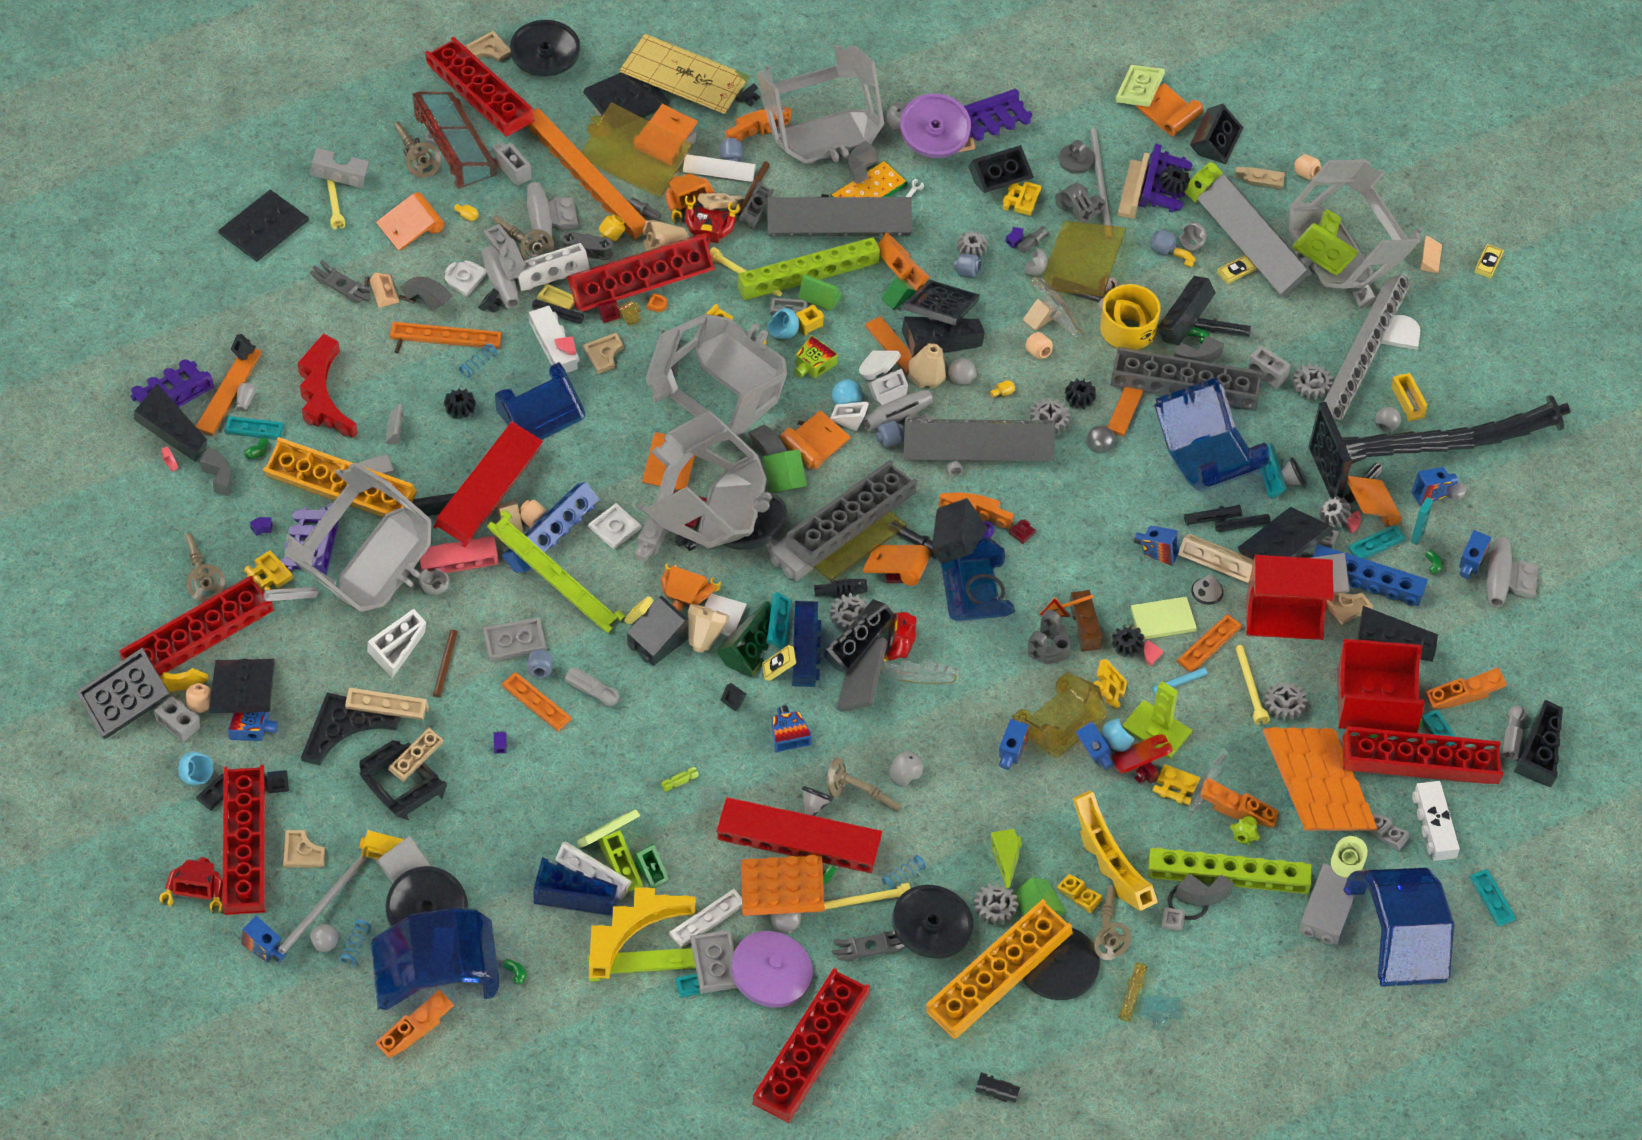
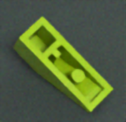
[991,829,1022,888]
[598,830,643,893]

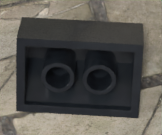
[1190,103,1244,164]
[968,145,1034,193]

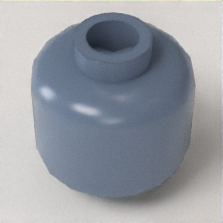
[720,138,744,162]
[1149,229,1177,255]
[954,253,982,278]
[876,421,904,448]
[527,649,553,678]

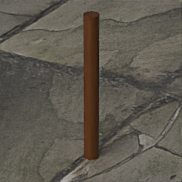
[737,161,770,215]
[433,629,458,698]

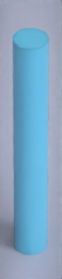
[1152,667,1207,694]

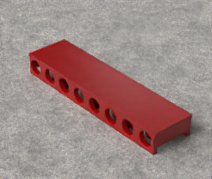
[425,36,535,137]
[567,234,716,312]
[433,421,543,548]
[119,576,274,676]
[1342,726,1503,784]
[222,765,266,915]
[716,797,883,874]
[752,967,870,1123]

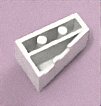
[367,609,426,678]

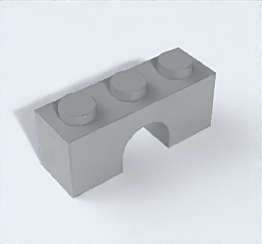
[310,148,369,188]

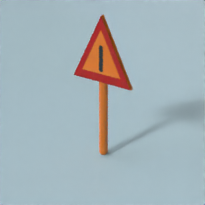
[1039,595,1094,617]

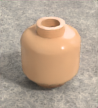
[1294,154,1321,180]
[1025,332,1053,359]
[519,500,547,528]
[186,683,211,713]

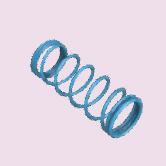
[459,343,497,378]
[882,855,926,890]
[340,919,371,965]

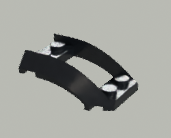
[359,740,447,820]

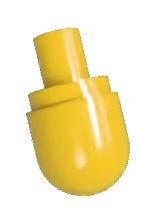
[454,204,479,221]
[990,380,1015,398]

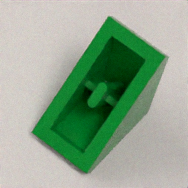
[881,277,917,310]
[635,844,670,888]

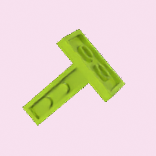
[1292,209,1358,276]
[1122,681,1193,759]

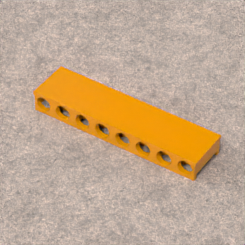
[263,437,417,518]
[926,899,1073,1040]

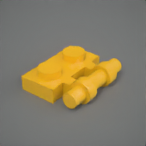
[1002,181,1042,216]
[244,550,294,592]
[1093,659,1127,709]
[1152,764,1201,806]

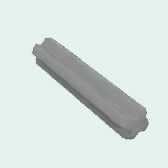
[263,586,318,601]

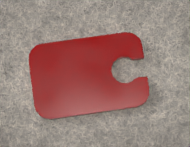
[1111,734,1173,773]

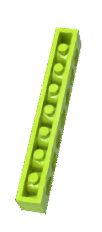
[737,237,880,301]
[1147,847,1311,894]

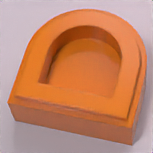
[646,293,667,312]

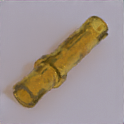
[1118,962,1148,1022]

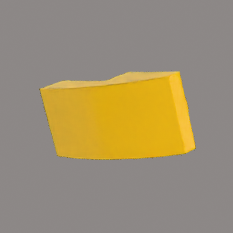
[1057,874,1103,914]

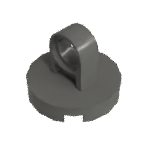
[1059,140,1094,173]

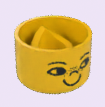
[1100,284,1161,350]

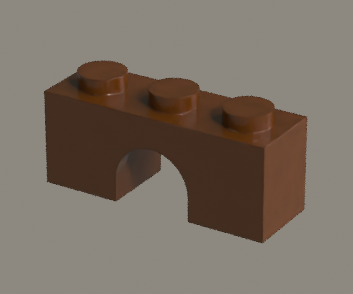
[1070,590,1102,652]

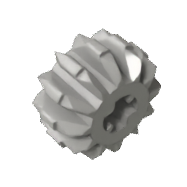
[957,230,988,259]
[1319,496,1351,529]

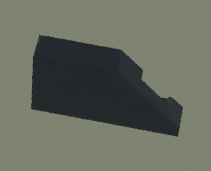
[196,773,224,811]

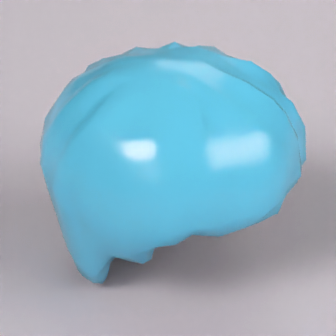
[767,308,799,340]
[832,379,863,405]
[1102,718,1134,752]
[178,751,213,786]

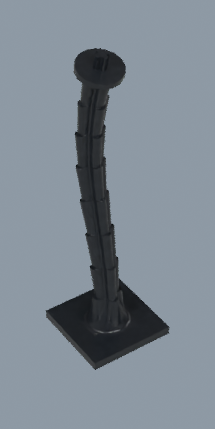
[1308,395,1571,499]

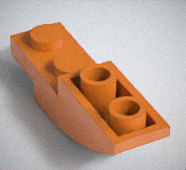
[726,107,791,142]
[878,233,930,291]
[938,492,1014,530]
[1426,667,1507,709]
[1200,778,1279,828]
[375,989,454,1058]

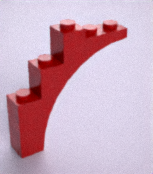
[297,333,358,438]

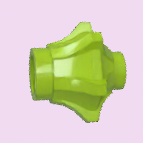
[1229,816,1260,845]

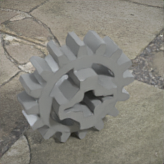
[1292,363,1333,400]
[1030,398,1070,434]
[830,593,869,632]
[1264,680,1307,721]
[974,882,1018,926]

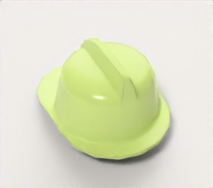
[1331,836,1368,878]

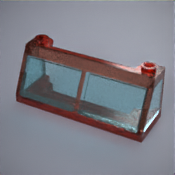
[412,92,498,189]

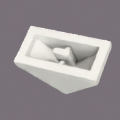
[830,402,869,431]

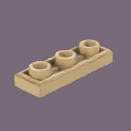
[388,728,444,782]

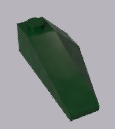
[716,601,771,677]

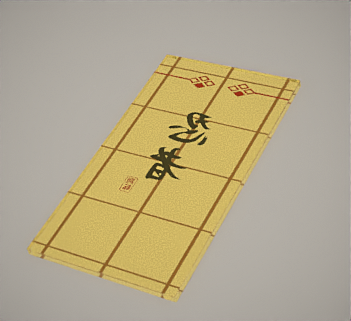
[620,34,749,114]

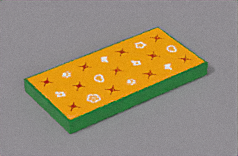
[830,161,908,197]

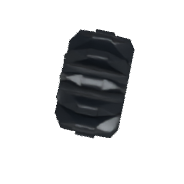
[1159,165,1190,195]
[1065,378,1096,409]
[444,388,476,420]
[1112,624,1145,657]

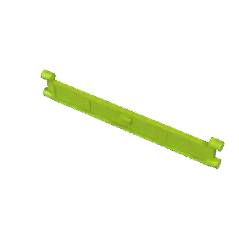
[487,510,626,634]
[588,945,738,982]

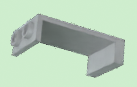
[1299,863,1362,945]

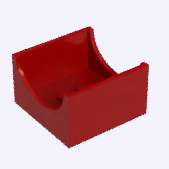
[1246,555,1334,640]
[1337,639,1424,733]

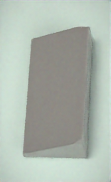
[385,404,403,444]

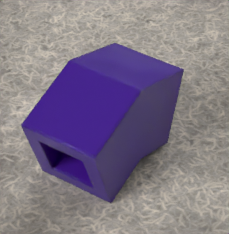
[1005,227,1024,249]
[249,517,273,536]
[494,731,507,754]

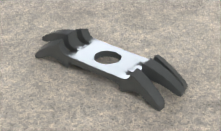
[310,260,372,302]
[832,931,906,961]

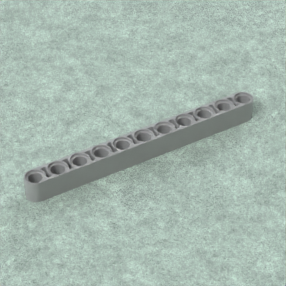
[1324,274,1409,421]

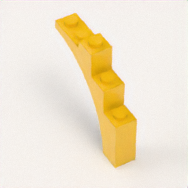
[1073,790,1158,911]
[589,887,696,979]

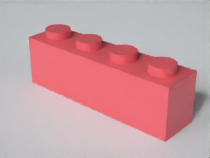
[419,536,498,573]

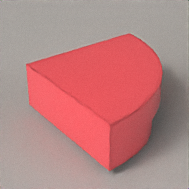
[555,336,576,355]
[161,446,179,471]
[1343,511,1361,534]
[1144,640,1163,666]

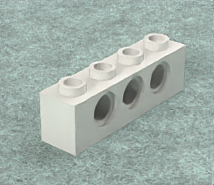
[515,243,590,291]

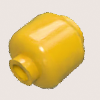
[598,214,625,241]

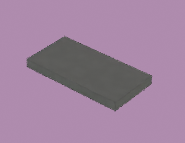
[837,638,888,712]

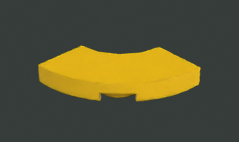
[160,668,209,692]

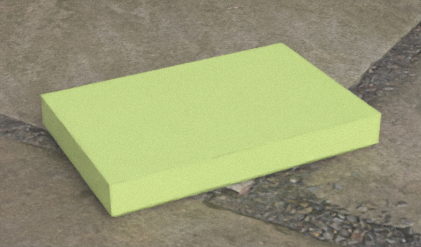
[1116,65,1165,107]
[1130,597,1197,640]
[576,810,640,848]

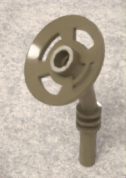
[393,121,441,178]
[492,215,554,260]
[185,533,225,602]
[827,758,901,812]
[1094,885,1131,960]

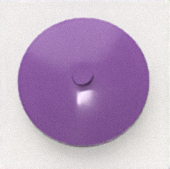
[900,93,971,158]
[731,931,813,1008]

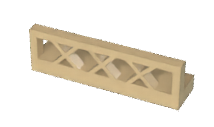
[1117,153,1150,219]
[1178,534,1254,583]
[345,688,429,720]

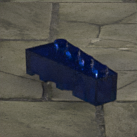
[792,601,821,687]
[533,857,618,916]

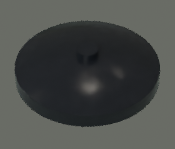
[510,20,580,76]
[723,493,788,550]
[385,866,468,948]
[892,885,974,959]
[1022,928,1100,1000]

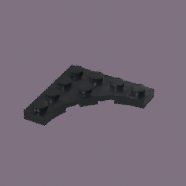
[301,692,401,766]

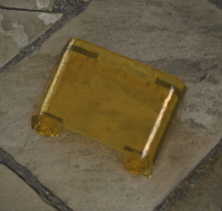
[1012,672,1106,757]

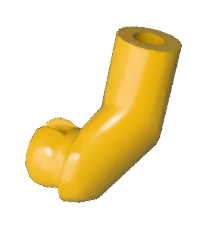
[1173,247,1196,268]

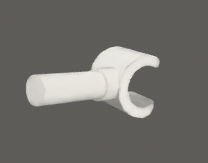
[906,179,924,197]

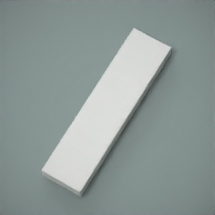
[683,154,756,182]
[555,841,632,900]
[669,889,742,949]

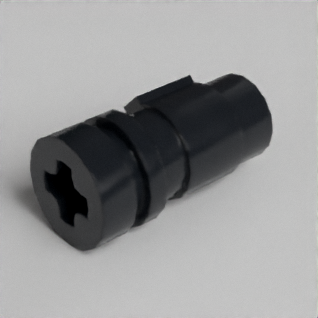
[975,1072,1020,1103]

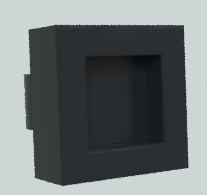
[736,83,760,106]
[478,288,503,313]
[231,334,256,361]
[675,526,697,551]
[720,683,747,711]
[267,770,289,793]

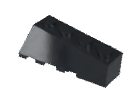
[1157,276,1216,345]
[824,599,896,674]

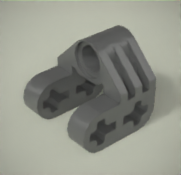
[1055,183,1106,223]
[1028,610,1071,664]

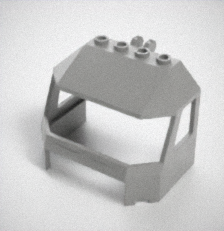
[757,45,884,164]
[1289,159,1422,289]
[645,314,787,442]
[636,410,772,549]
[285,463,431,612]

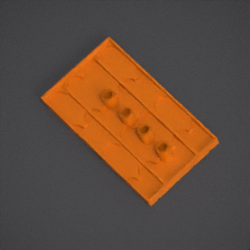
[1262,727,1377,831]

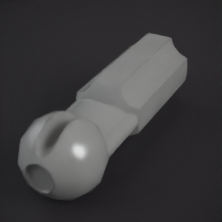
[565,667,620,706]
[1502,705,1527,760]

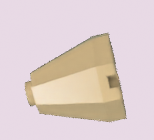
[643,220,689,251]
[908,344,946,389]
[688,604,730,653]

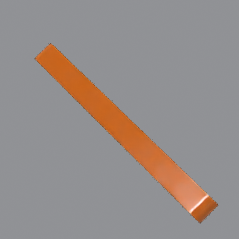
[527,108,646,240]

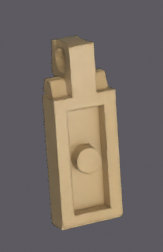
[1235,167,1285,189]
[697,193,743,210]

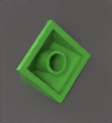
[799,274,843,311]
[763,450,807,493]
[1012,877,1067,916]

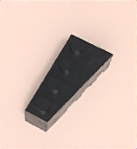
[902,316,985,358]
[134,384,207,461]
[1357,606,1438,662]
[1514,700,1563,788]

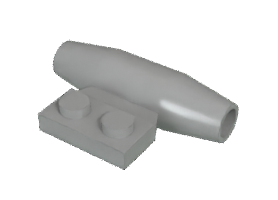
[527,182,578,244]
[482,238,526,309]
[863,369,933,431]
[1486,537,1538,607]

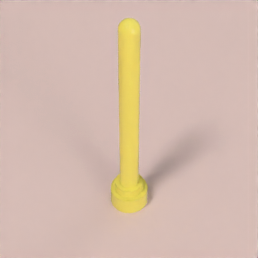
[327,180,345,229]
[710,247,782,296]
[1236,645,1270,725]
[824,882,910,910]

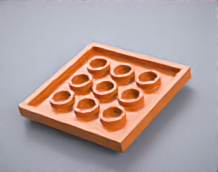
[741,855,825,916]

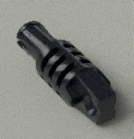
[814,578,868,598]

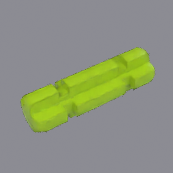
[661,767,699,792]

